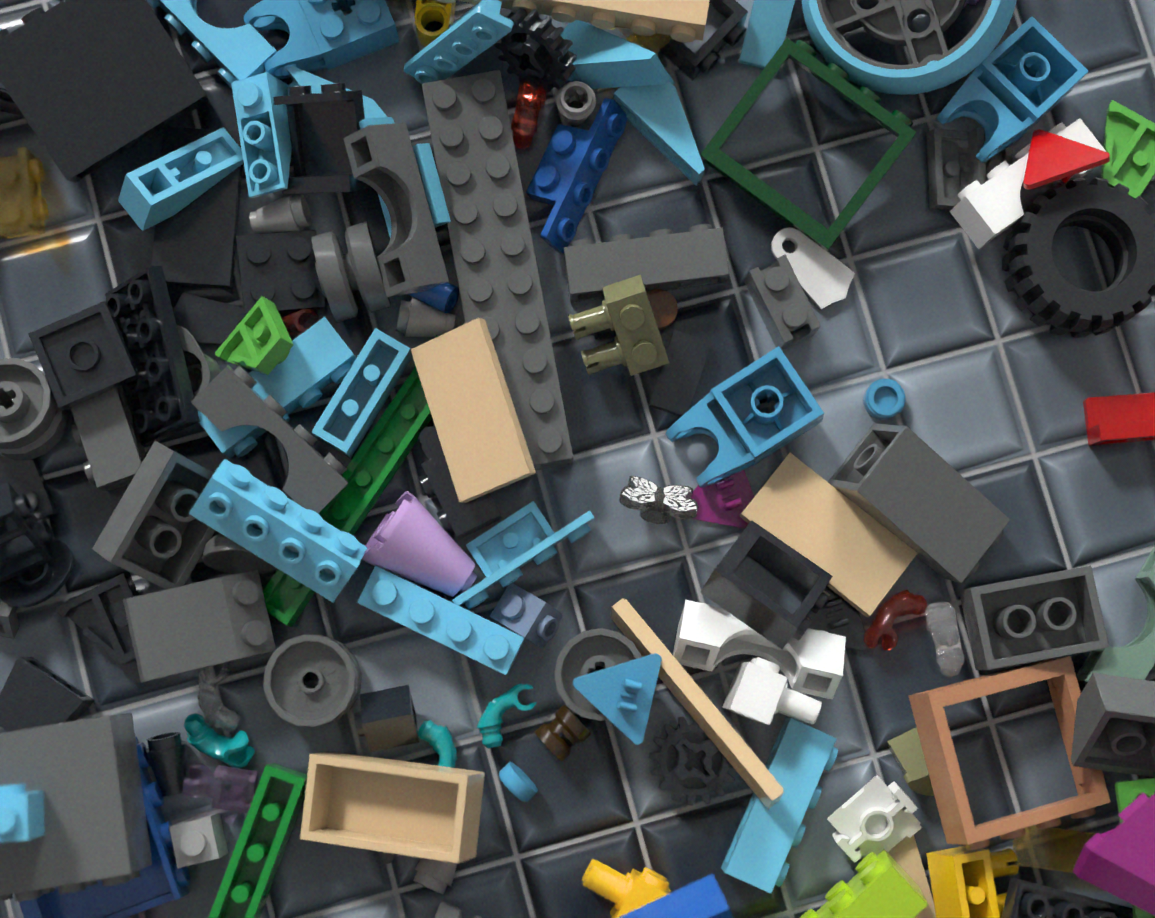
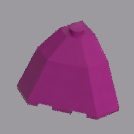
[1073,793,1155,916]

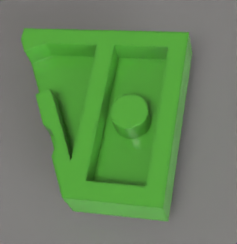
[1101,100,1155,199]
[215,296,294,375]

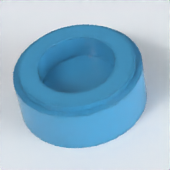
[863,379,905,420]
[499,762,538,802]

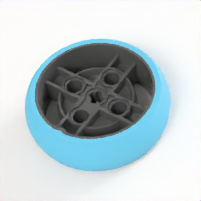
[802,0,1017,95]

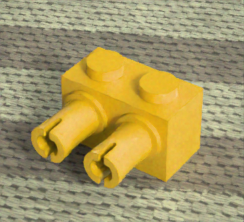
[926,846,1019,918]
[582,859,672,918]

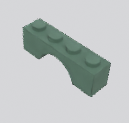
[1076,546,1155,688]

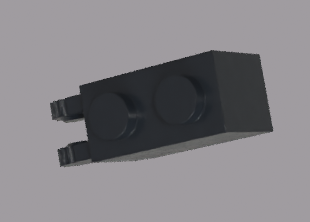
[418,426,502,540]

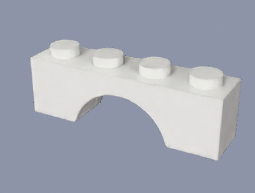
[950,118,1106,249]
[673,600,846,700]

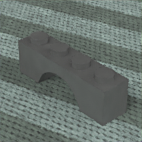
[343,123,449,298]
[191,365,348,513]

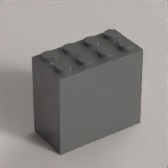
[0,713,152,902]

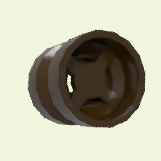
[534,704,591,762]

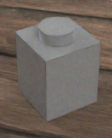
[169,813,229,868]

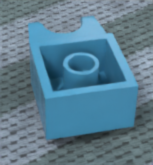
[243,0,400,79]
[937,16,1089,163]
[665,346,824,488]

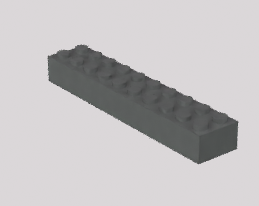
[422,70,573,471]

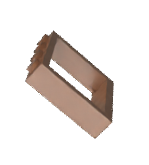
[909,656,1110,851]

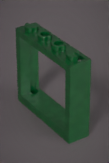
[700,38,916,252]

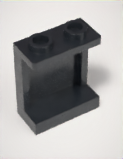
[273,83,372,194]

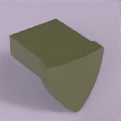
[887,727,934,796]

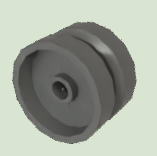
[311,221,391,322]
[0,358,69,460]
[554,628,642,721]
[263,635,362,727]

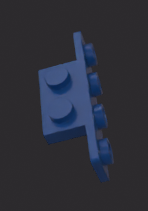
[526,98,628,254]

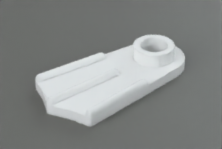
[771,228,855,309]

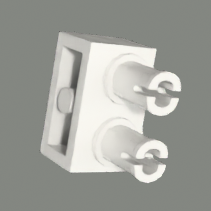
[722,657,822,725]

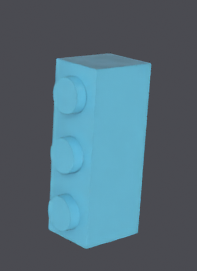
[311,328,413,458]

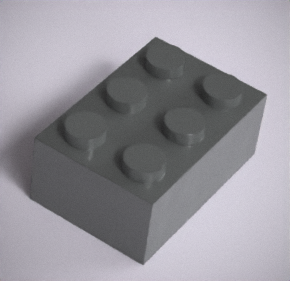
[92,441,215,589]
[959,566,1109,670]

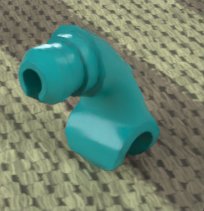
[476,683,537,748]
[184,713,256,769]
[418,720,457,768]

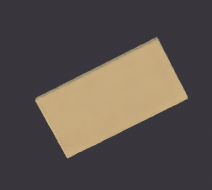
[410,318,536,503]
[740,453,917,617]

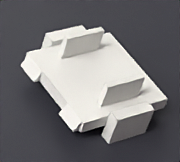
[827,775,922,863]

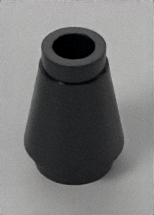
[145,732,187,796]

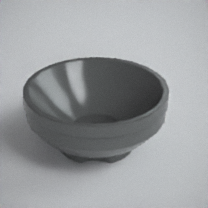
[202,533,277,575]

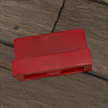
[1083,392,1155,446]

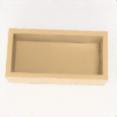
[300,751,485,863]

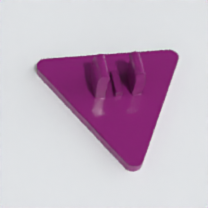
[677,470,754,529]

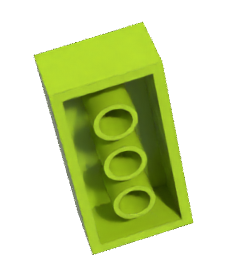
[800,849,928,918]

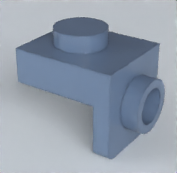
[489,583,563,648]

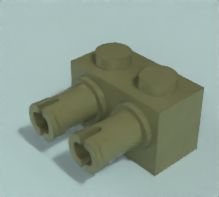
[568,274,669,376]

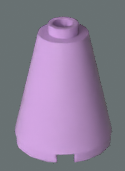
[362,491,477,597]

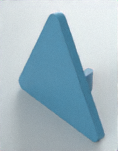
[573,653,662,744]

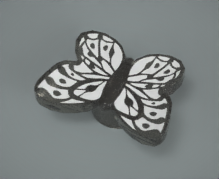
[619,476,699,524]

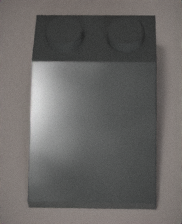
[123,570,276,682]

